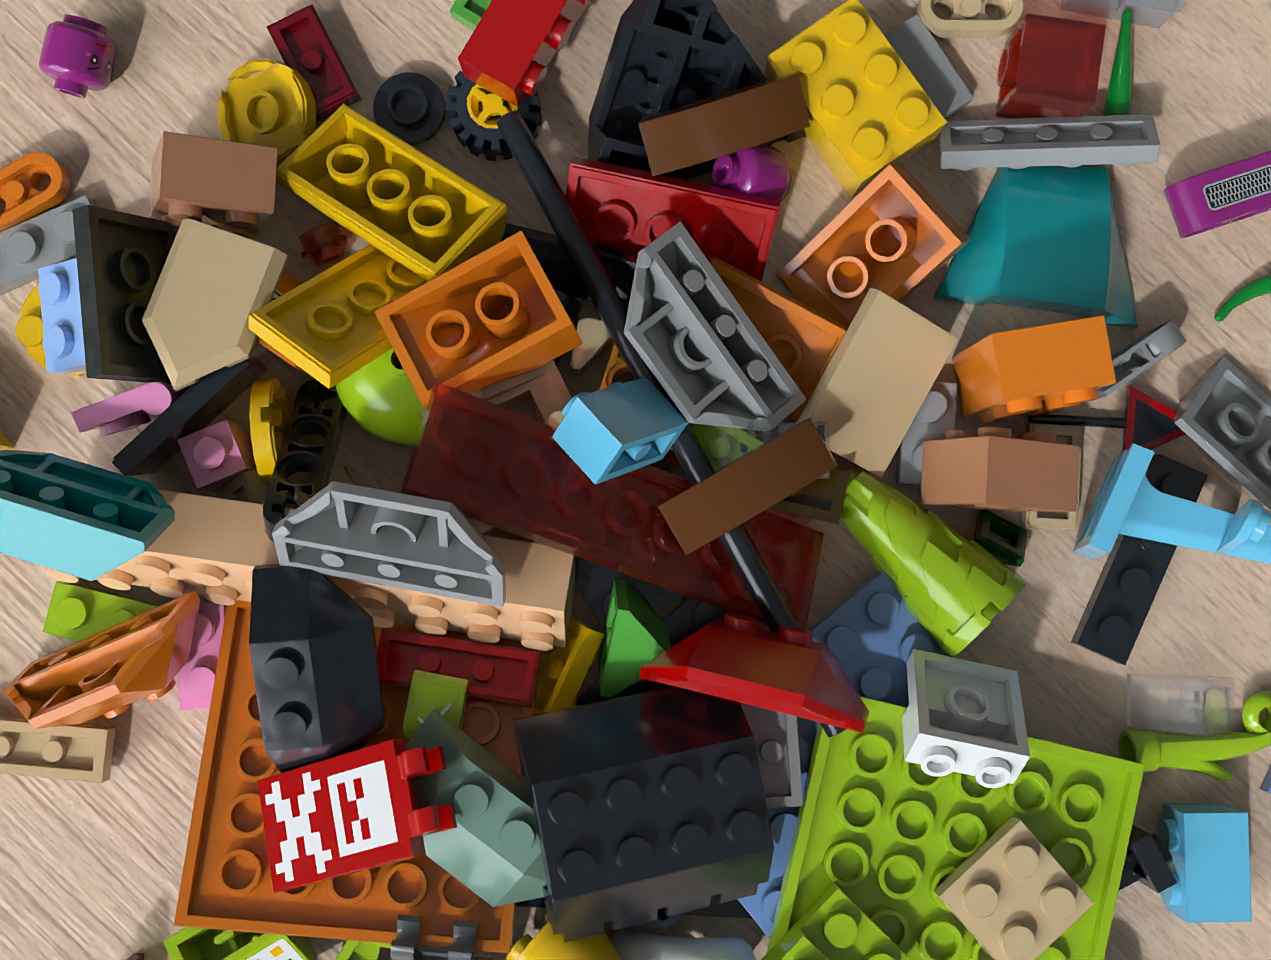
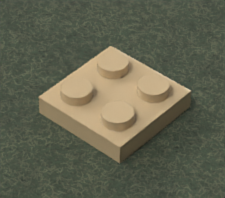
[934,816,1094,960]

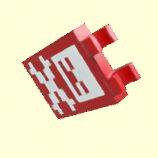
[257,739,457,893]

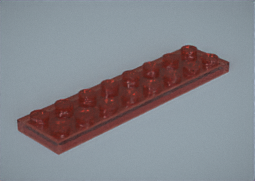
[400,382,824,630]

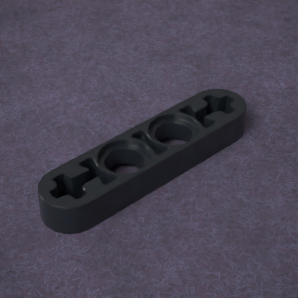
[263,379,346,542]

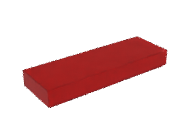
[377,628,541,708]

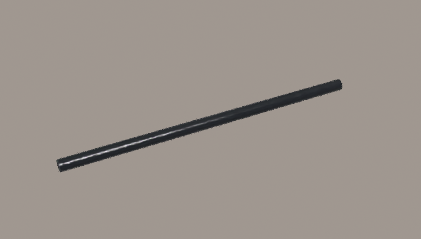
[496,111,846,738]

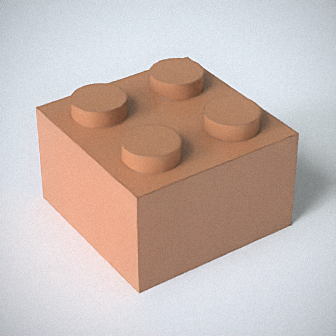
[149,131,277,238]
[920,427,1079,512]

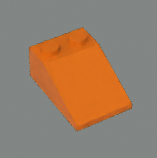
[777,164,972,328]
[374,231,583,409]

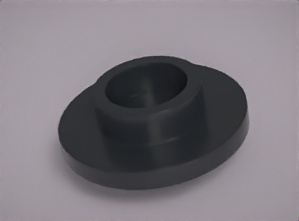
[373,72,446,145]

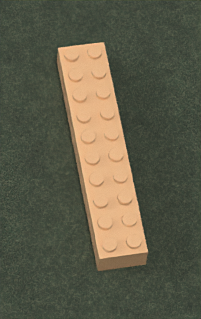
[43,489,576,651]

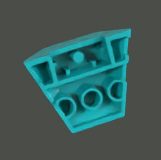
[933,165,1138,329]

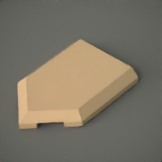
[142,219,289,391]

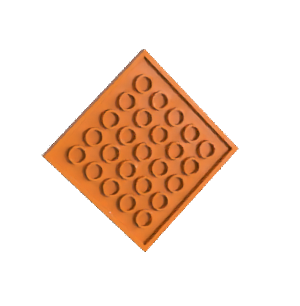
[174,600,541,953]

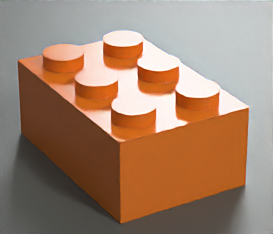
[952,315,1116,424]

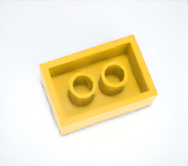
[764,0,947,199]

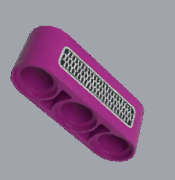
[1164,151,1271,238]

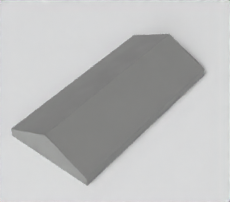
[1174,356,1271,510]

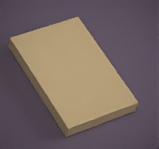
[796,288,958,478]

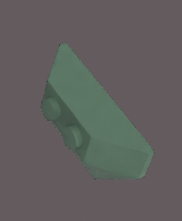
[407,709,547,907]

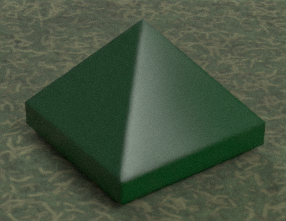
[973,510,1028,567]

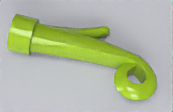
[1119,691,1271,782]

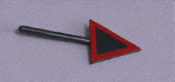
[1028,385,1186,452]

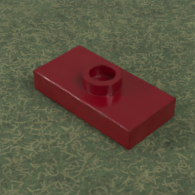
[267,4,362,122]

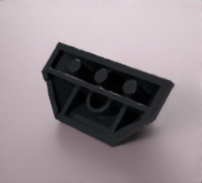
[249,564,386,773]

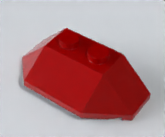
[639,613,869,734]

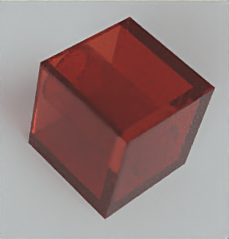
[995,13,1106,119]

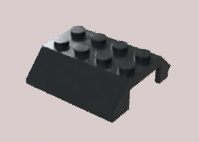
[512,686,774,942]

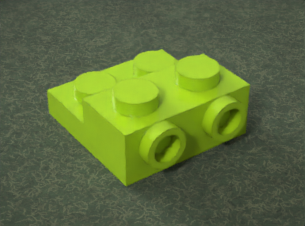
[761,883,912,960]

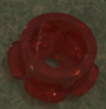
[299,222,349,266]

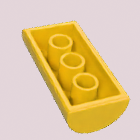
[276,103,507,282]

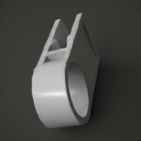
[1092,319,1187,401]

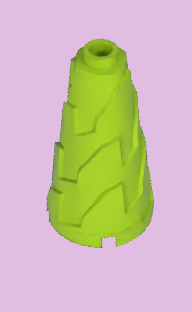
[841,469,1027,657]

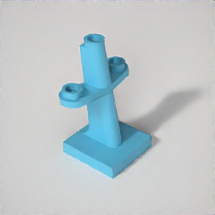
[1073,443,1271,564]

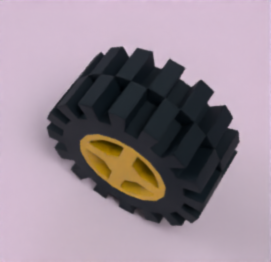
[446,70,542,161]

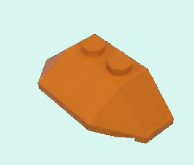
[4,591,201,729]

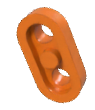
[0,152,71,232]

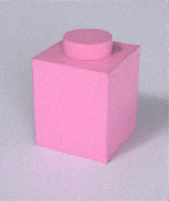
[177,419,257,492]

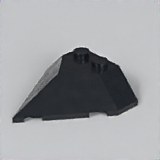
[588,0,806,180]

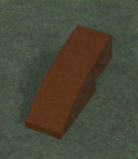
[638,72,810,176]
[658,417,838,555]

